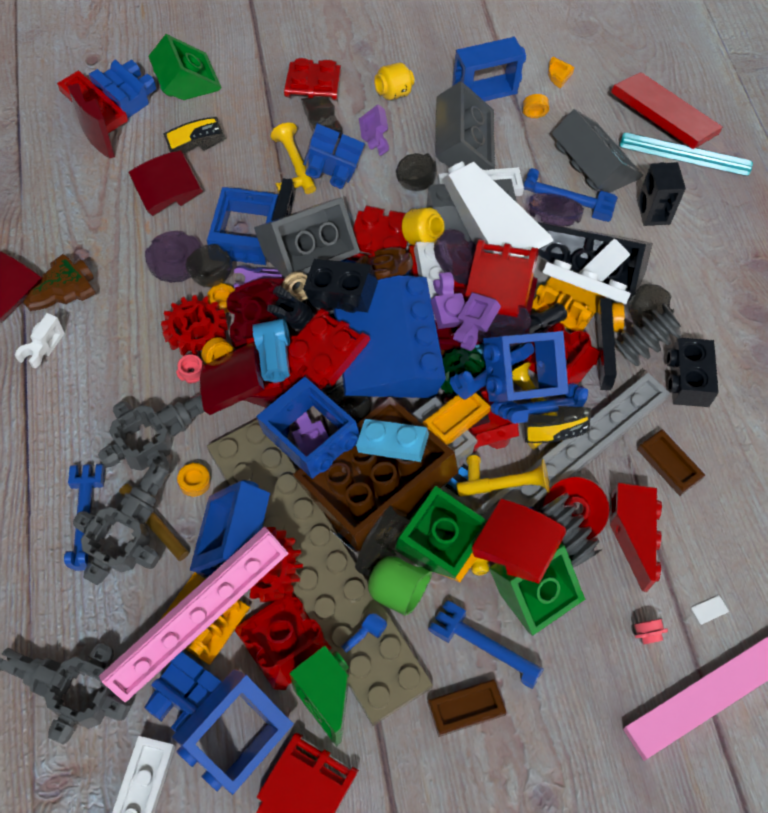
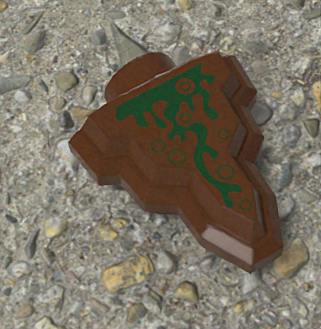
[23,254,96,312]

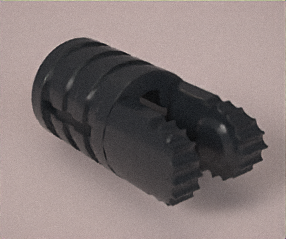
[267,286,313,330]

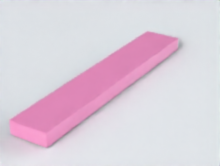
[99,526,289,703]
[623,637,768,761]

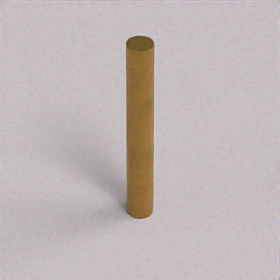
[119,484,189,561]

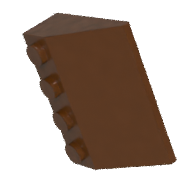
[293,397,459,554]

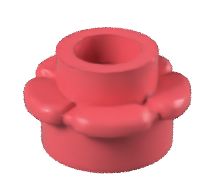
[176,354,204,384]
[634,619,668,644]

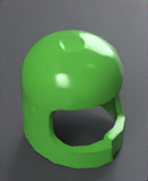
[368,556,432,616]

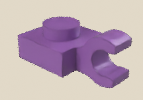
[359,104,389,156]
[234,266,285,288]
[431,272,465,329]
[453,292,501,351]
[292,412,329,456]

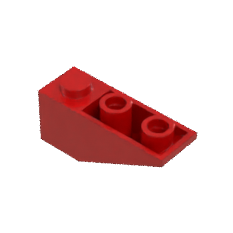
[610,483,662,592]

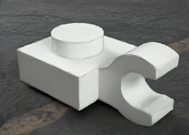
[15,313,65,368]

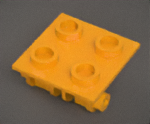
[532,277,606,332]
[158,572,250,665]

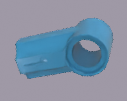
[253,319,290,383]

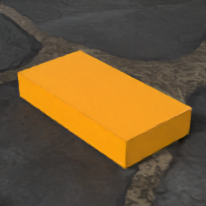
[422,393,491,446]

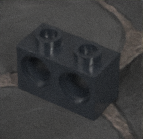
[637,162,686,226]
[303,259,378,313]
[666,338,719,407]

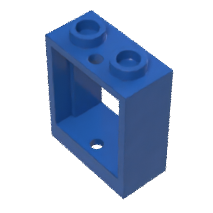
[452,36,526,102]
[207,187,278,266]
[483,331,569,402]
[256,377,360,479]
[190,480,270,577]
[172,669,294,795]

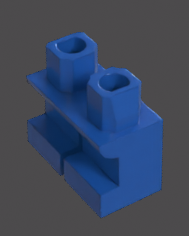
[89,59,156,118]
[303,123,365,189]
[144,652,222,733]

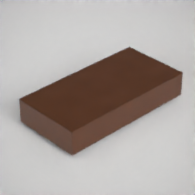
[637,429,706,496]
[427,679,507,737]

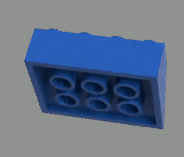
[333,275,446,398]

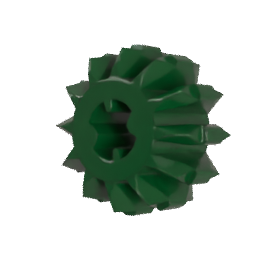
[441,348,486,397]

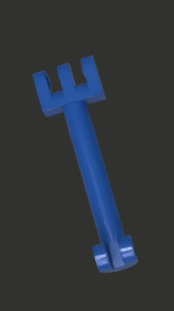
[524,168,618,222]
[450,342,534,400]
[491,383,588,424]
[64,464,105,571]
[428,600,544,689]

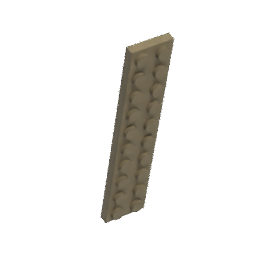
[207,420,433,726]

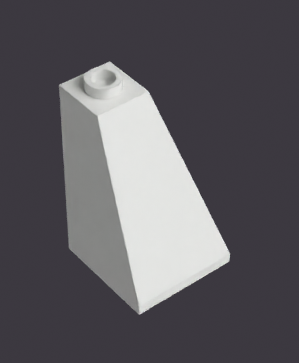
[442,161,553,258]

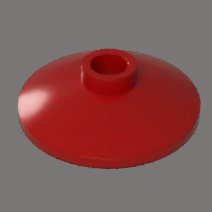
[543,477,610,539]

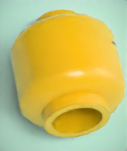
[374,62,414,100]
[401,207,445,245]

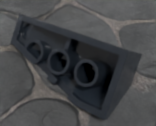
[537,222,653,302]

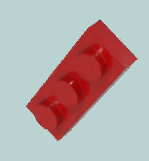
[57,70,128,133]

